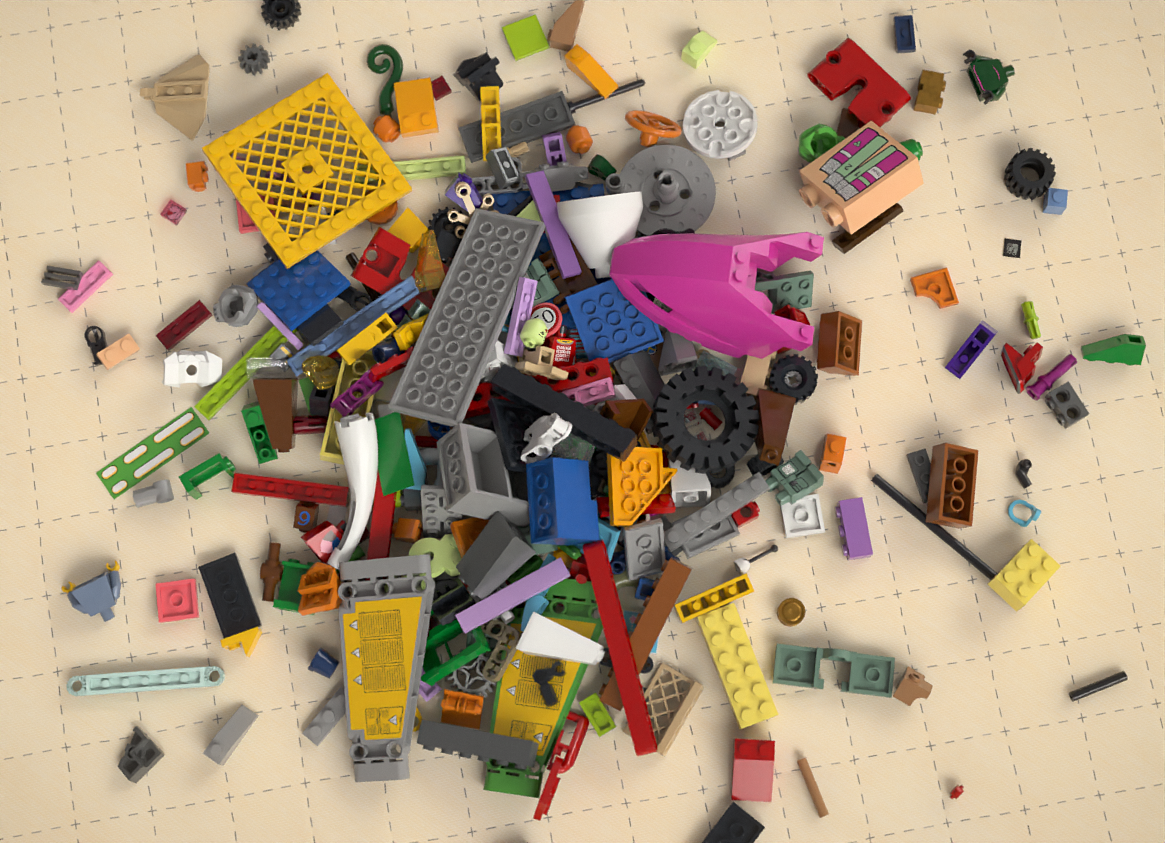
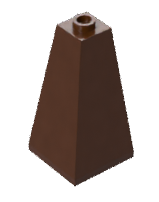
[253,378,298,453]
[753,388,796,465]

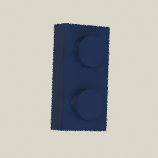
[893,15,916,53]

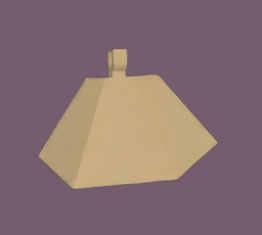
[140,54,210,141]

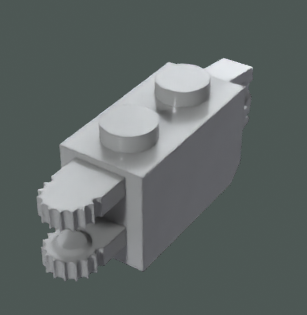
[521,161,588,191]

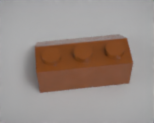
[817,311,862,376]

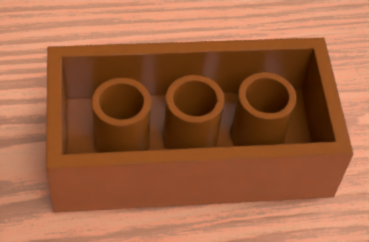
[926,443,979,529]

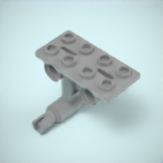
[419,447,463,539]

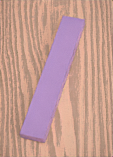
[455,557,570,634]

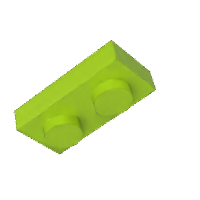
[579,693,616,737]

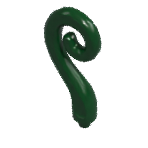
[367,44,403,117]

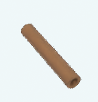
[797,757,829,818]

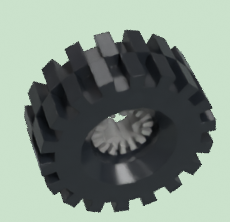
[768,354,818,405]

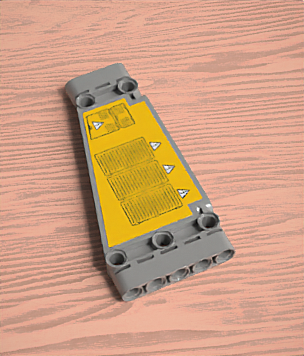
[338,554,435,782]

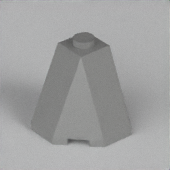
[658,329,697,376]

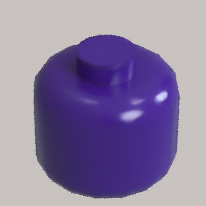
[389,306,409,325]

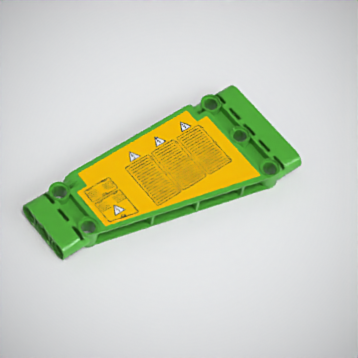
[483,579,603,798]

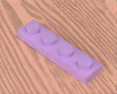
[504,277,538,357]

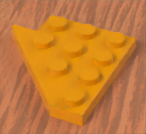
[607,447,677,526]

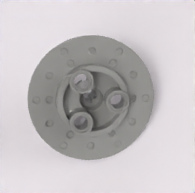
[617,145,716,236]

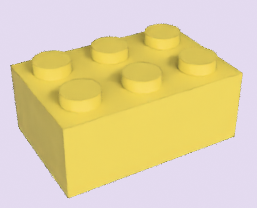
[988,539,1061,612]

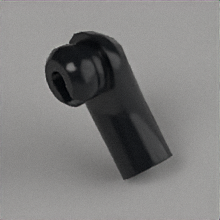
[1015,459,1032,489]

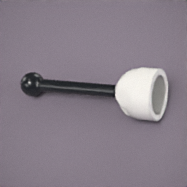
[733,545,778,575]

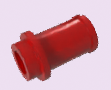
[699,407,723,431]

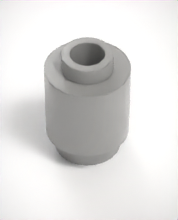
[606,173,625,195]

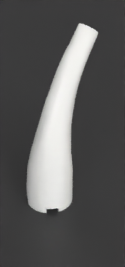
[327,413,378,570]

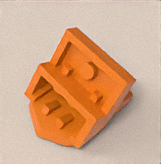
[298,561,342,616]

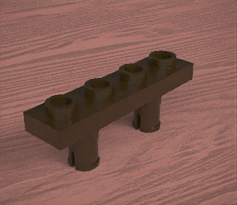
[832,203,904,254]

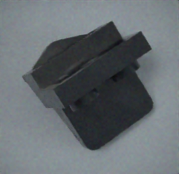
[453,52,503,101]
[431,577,476,626]

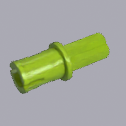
[1021,301,1041,340]

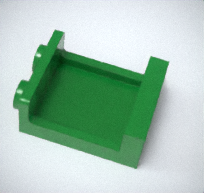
[179,453,236,500]

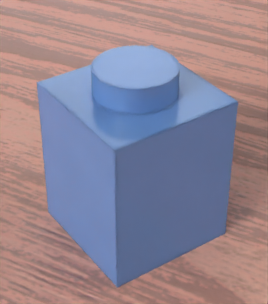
[1043,188,1068,215]

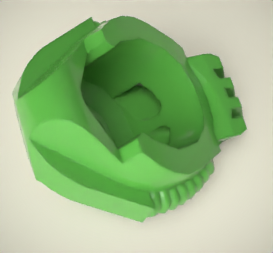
[799,123,845,163]

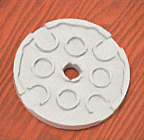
[683,90,758,159]

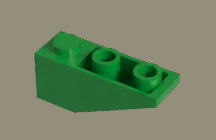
[1081,334,1146,366]
[241,401,278,464]

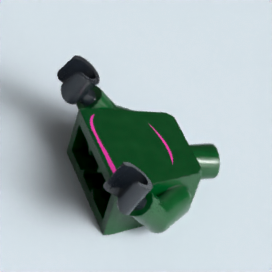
[962,49,1015,105]

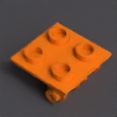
[441,689,484,729]

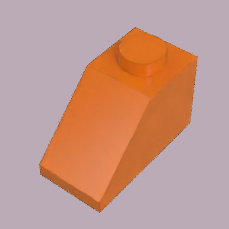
[392,518,423,544]

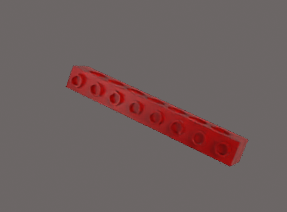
[464,358,613,419]

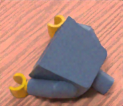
[61,560,121,622]

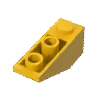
[337,313,398,366]

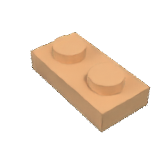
[96,334,140,370]

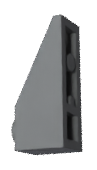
[203,705,258,766]

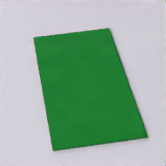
[374,412,415,496]

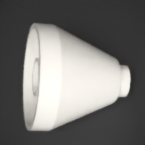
[557,191,643,278]

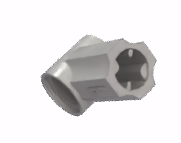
[133,480,174,508]

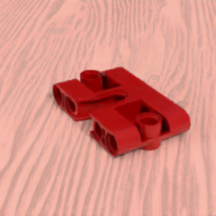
[808,38,911,128]
[350,227,449,310]

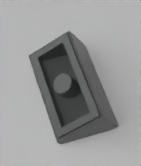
[486,147,521,189]

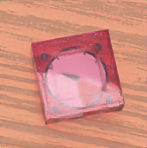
[160,200,187,226]

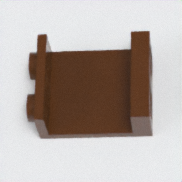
[600,398,653,440]

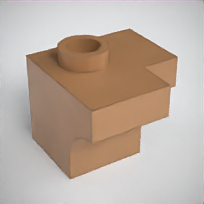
[893,667,933,706]

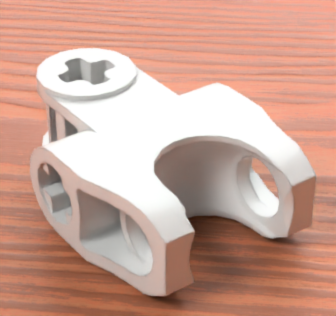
[521,413,572,464]

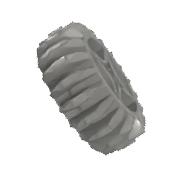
[447,649,497,697]

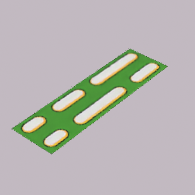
[96,407,209,499]

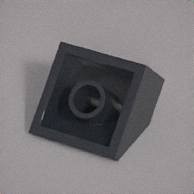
[295,304,344,346]

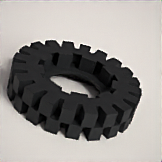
[651,366,759,474]

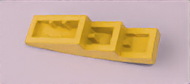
[480,86,502,161]

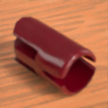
[293,415,328,435]

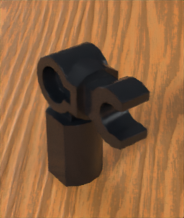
[533,661,566,707]

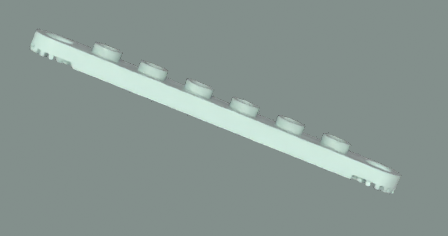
[66,666,225,696]

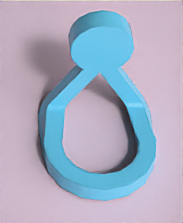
[1008,500,1041,527]

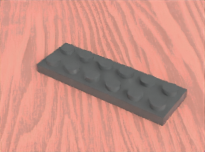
[458,91,575,163]

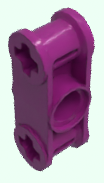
[330,369,384,418]

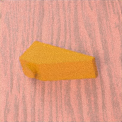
[564,44,618,99]

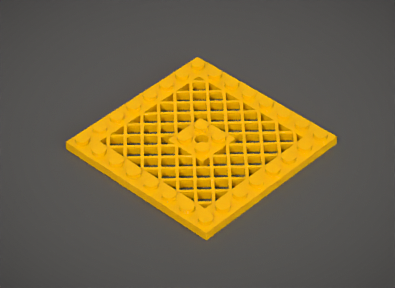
[202,73,412,269]

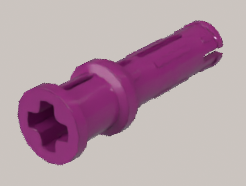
[1026,354,1077,401]

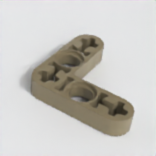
[480,619,522,683]

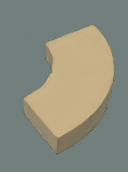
[515,361,568,380]

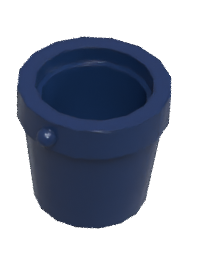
[372,337,404,364]
[308,648,340,679]

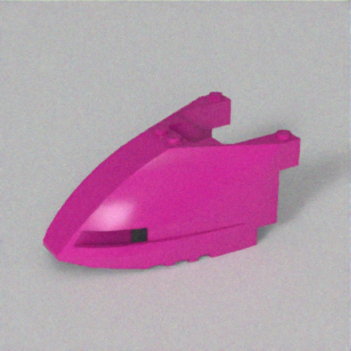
[609,232,824,359]

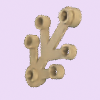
[447,181,499,238]

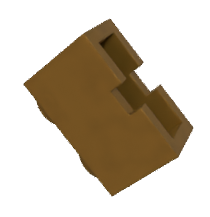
[913,70,946,115]

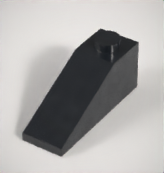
[309,358,342,417]

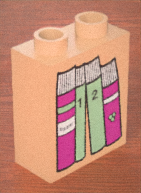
[799,121,924,234]

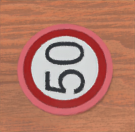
[530,303,562,337]

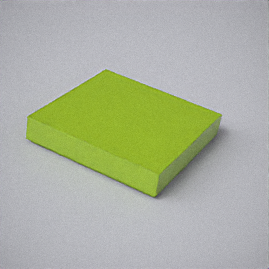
[502,14,549,61]

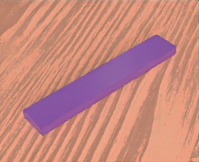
[525,170,582,279]

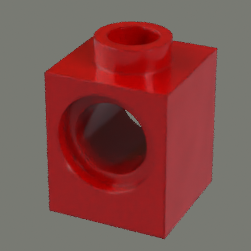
[731,501,760,528]

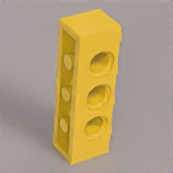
[674,573,755,623]

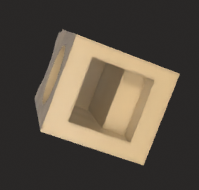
[519,346,555,366]

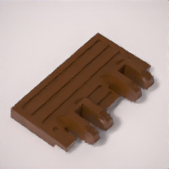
[539,238,598,316]

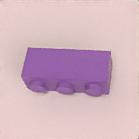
[835,497,873,561]

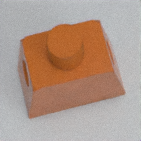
[819,434,847,474]

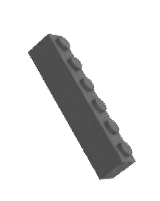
[417,720,539,770]

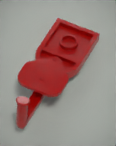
[533,711,590,821]

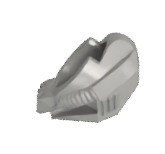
[213,285,259,327]

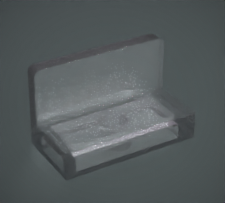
[246,358,288,378]

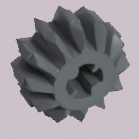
[238,43,270,76]

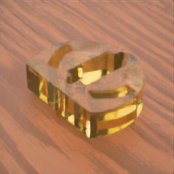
[302,355,339,390]

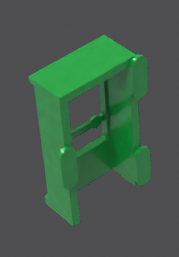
[421,619,490,686]

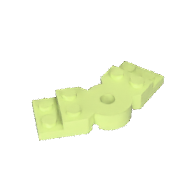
[384,534,461,593]

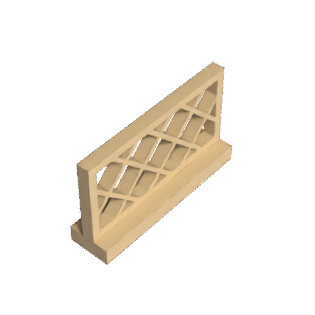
[622,663,704,757]

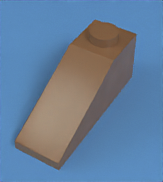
[547,0,585,52]

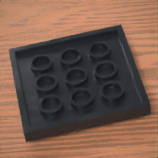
[488,398,566,473]

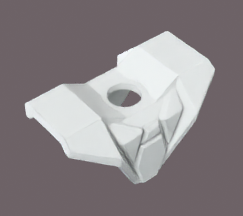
[162,350,222,388]

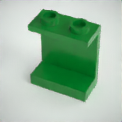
[273,559,315,615]

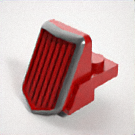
[1001,342,1043,394]

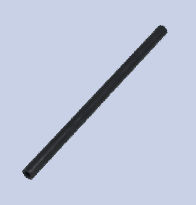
[871,474,1024,607]

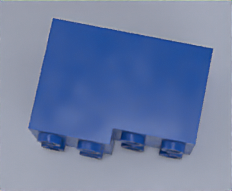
[526,457,599,546]

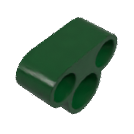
[587,154,617,181]

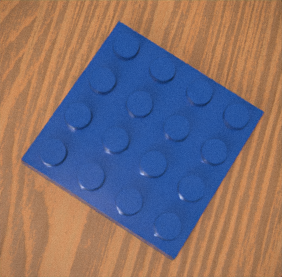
[246,250,351,331]
[565,279,664,363]

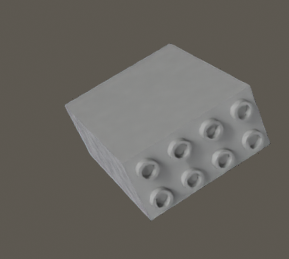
[437,423,530,528]

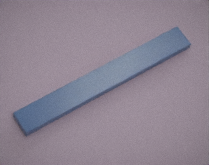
[286,275,423,377]

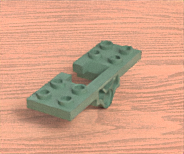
[755,270,814,314]
[772,643,895,698]

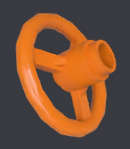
[625,110,682,147]

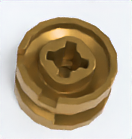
[777,598,806,627]

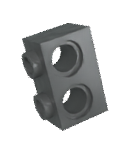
[1045,381,1089,429]

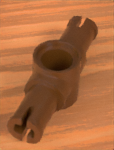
[260,542,283,602]

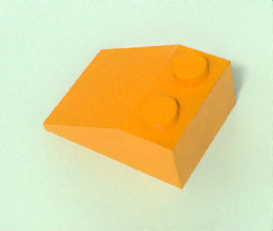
[394,77,439,138]

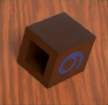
[293,501,320,533]

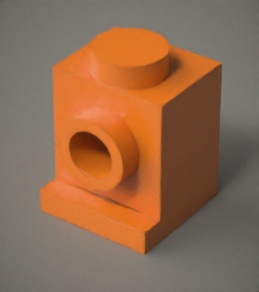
[186,161,209,192]

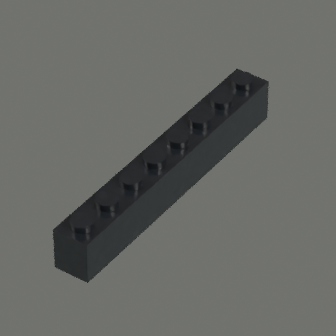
[491,364,637,462]

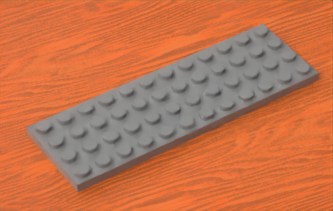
[388,208,546,427]

